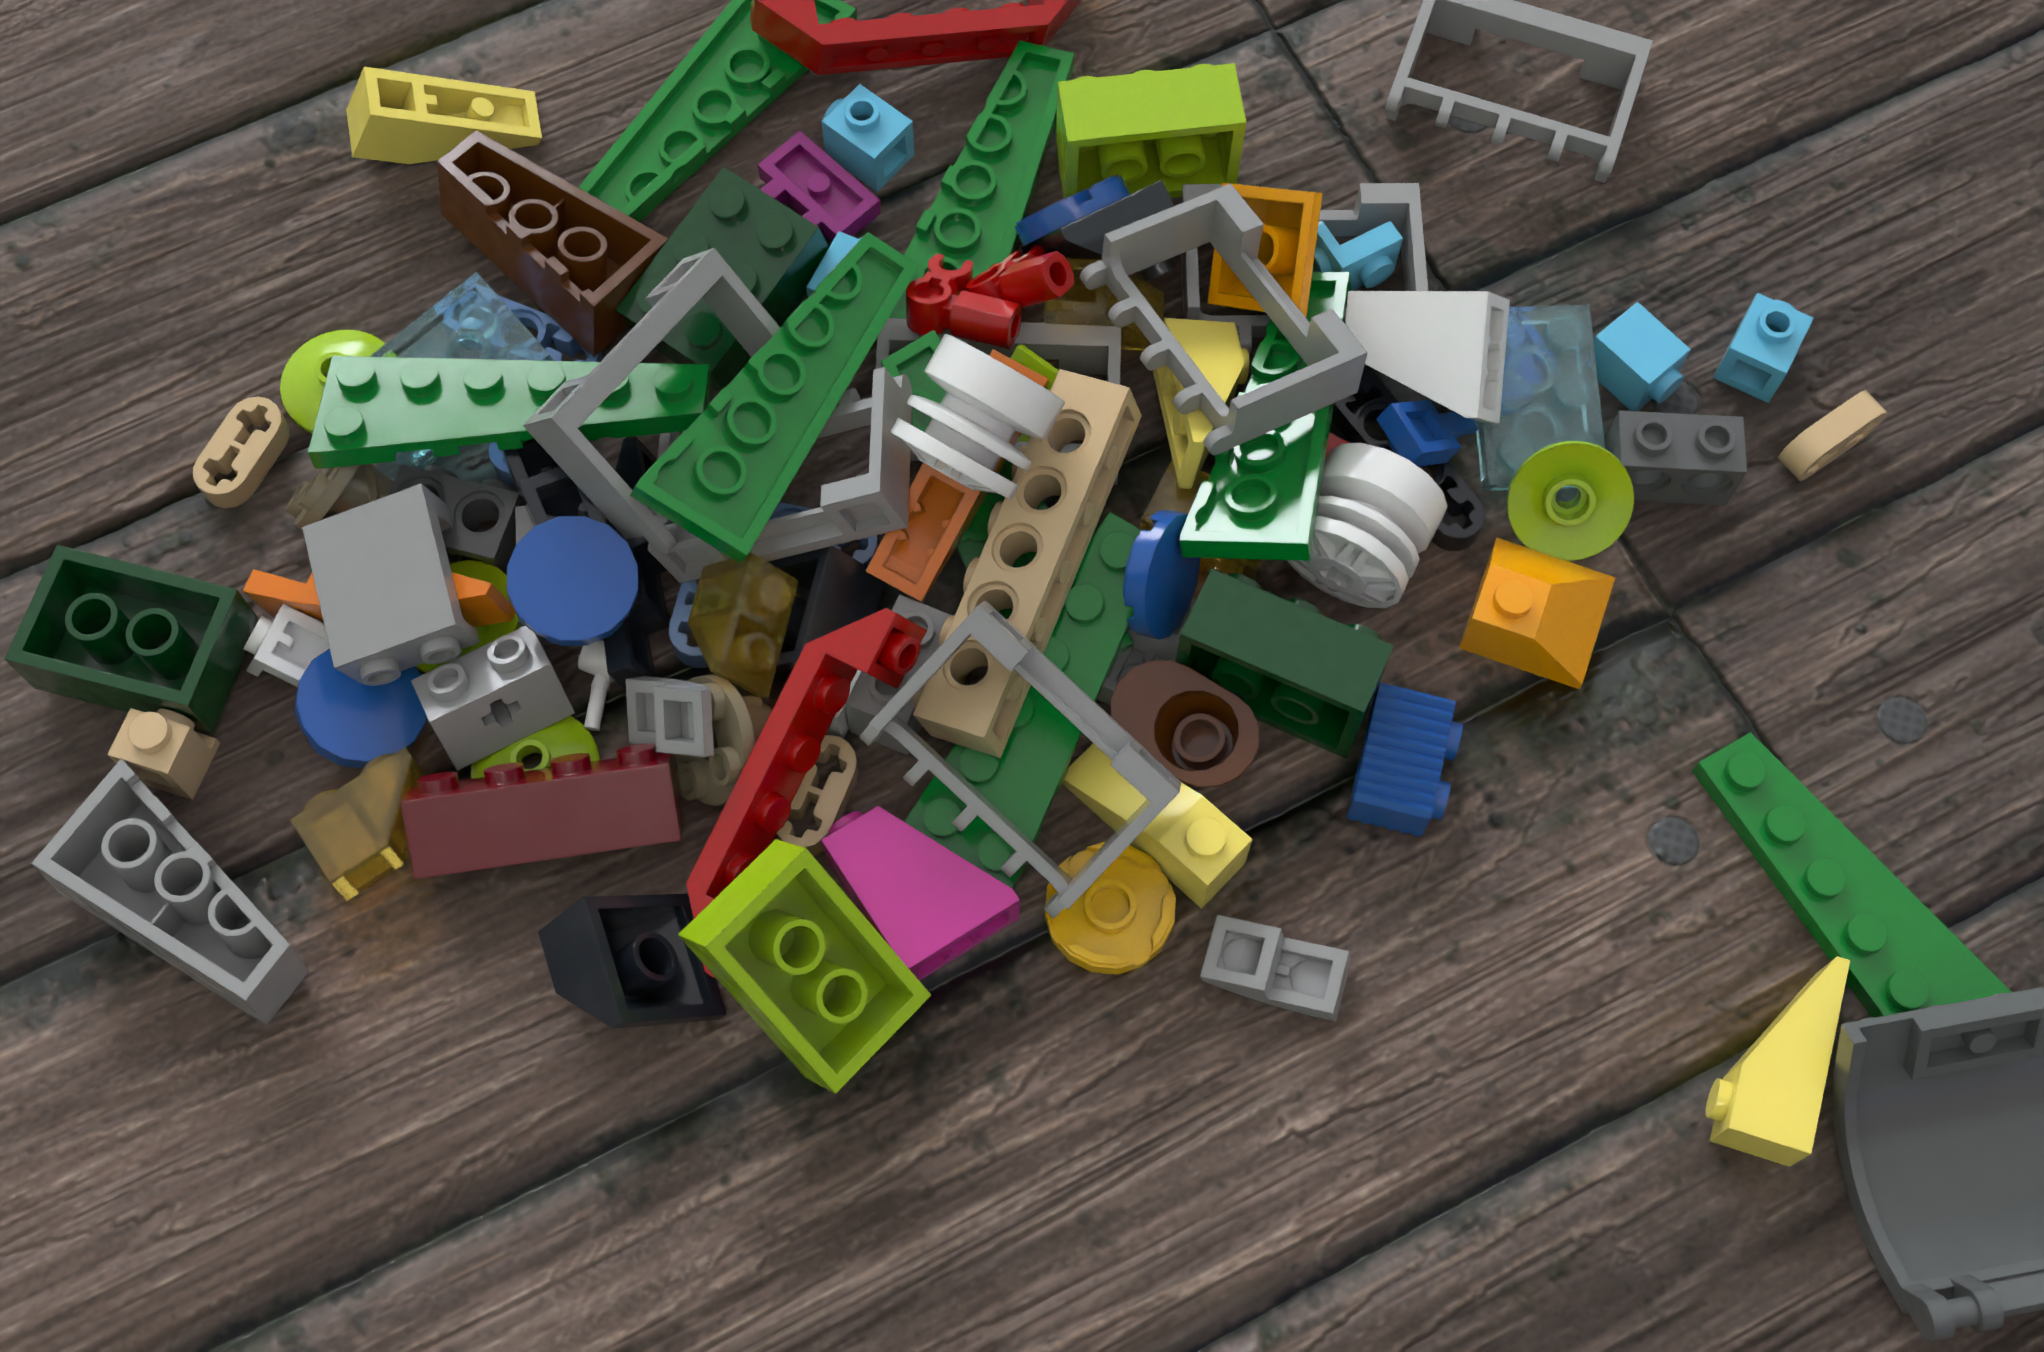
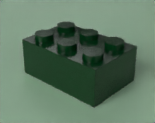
[616,166,829,392]
[4,545,259,734]
[1175,568,1394,759]

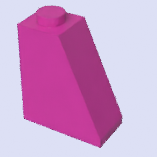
[821,806,1020,981]

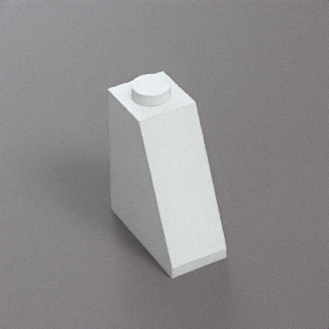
[1344,291,1510,424]

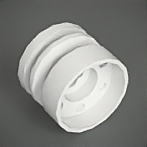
[891,334,1066,500]
[1287,443,1447,608]

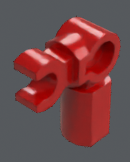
[965,244,1074,308]
[906,253,1022,349]

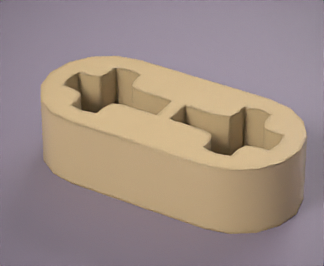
[1778,390,1888,481]
[193,396,290,508]
[776,735,859,856]

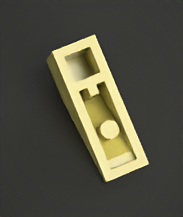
[346,67,542,164]
[1153,318,1250,489]
[1062,743,1252,909]
[1706,956,1850,1167]

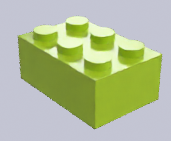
[1056,63,1247,199]
[678,839,931,1094]

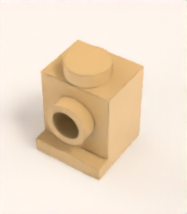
[107,708,220,800]

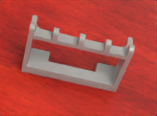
[1385,0,1653,183]
[1080,183,1368,455]
[1180,183,1428,354]
[523,248,780,554]
[876,318,1121,485]
[648,367,912,583]
[859,600,1181,918]

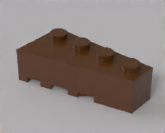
[437,130,668,357]

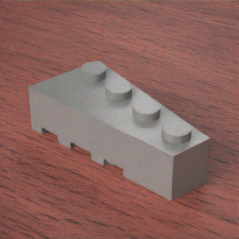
[31,758,309,1026]

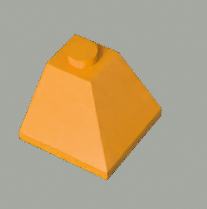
[1207,183,1323,317]
[1459,537,1616,689]

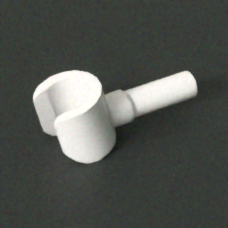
[578,640,615,731]

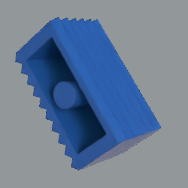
[1346,683,1463,837]

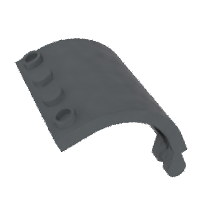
[1832,987,2044,1342]

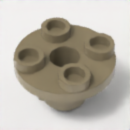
[284,464,394,530]
[674,675,773,806]

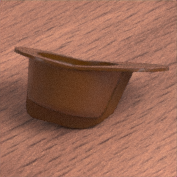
[1110,660,1260,788]

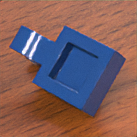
[1376,399,1479,467]

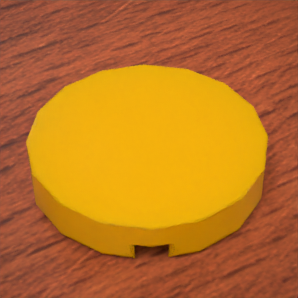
[1044,842,1176,975]

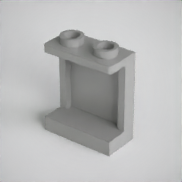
[302,484,480,686]

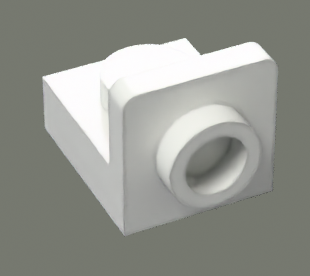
[243,604,329,687]

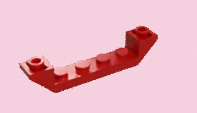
[750,0,1081,75]
[686,608,927,979]

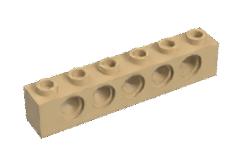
[913,369,1142,758]

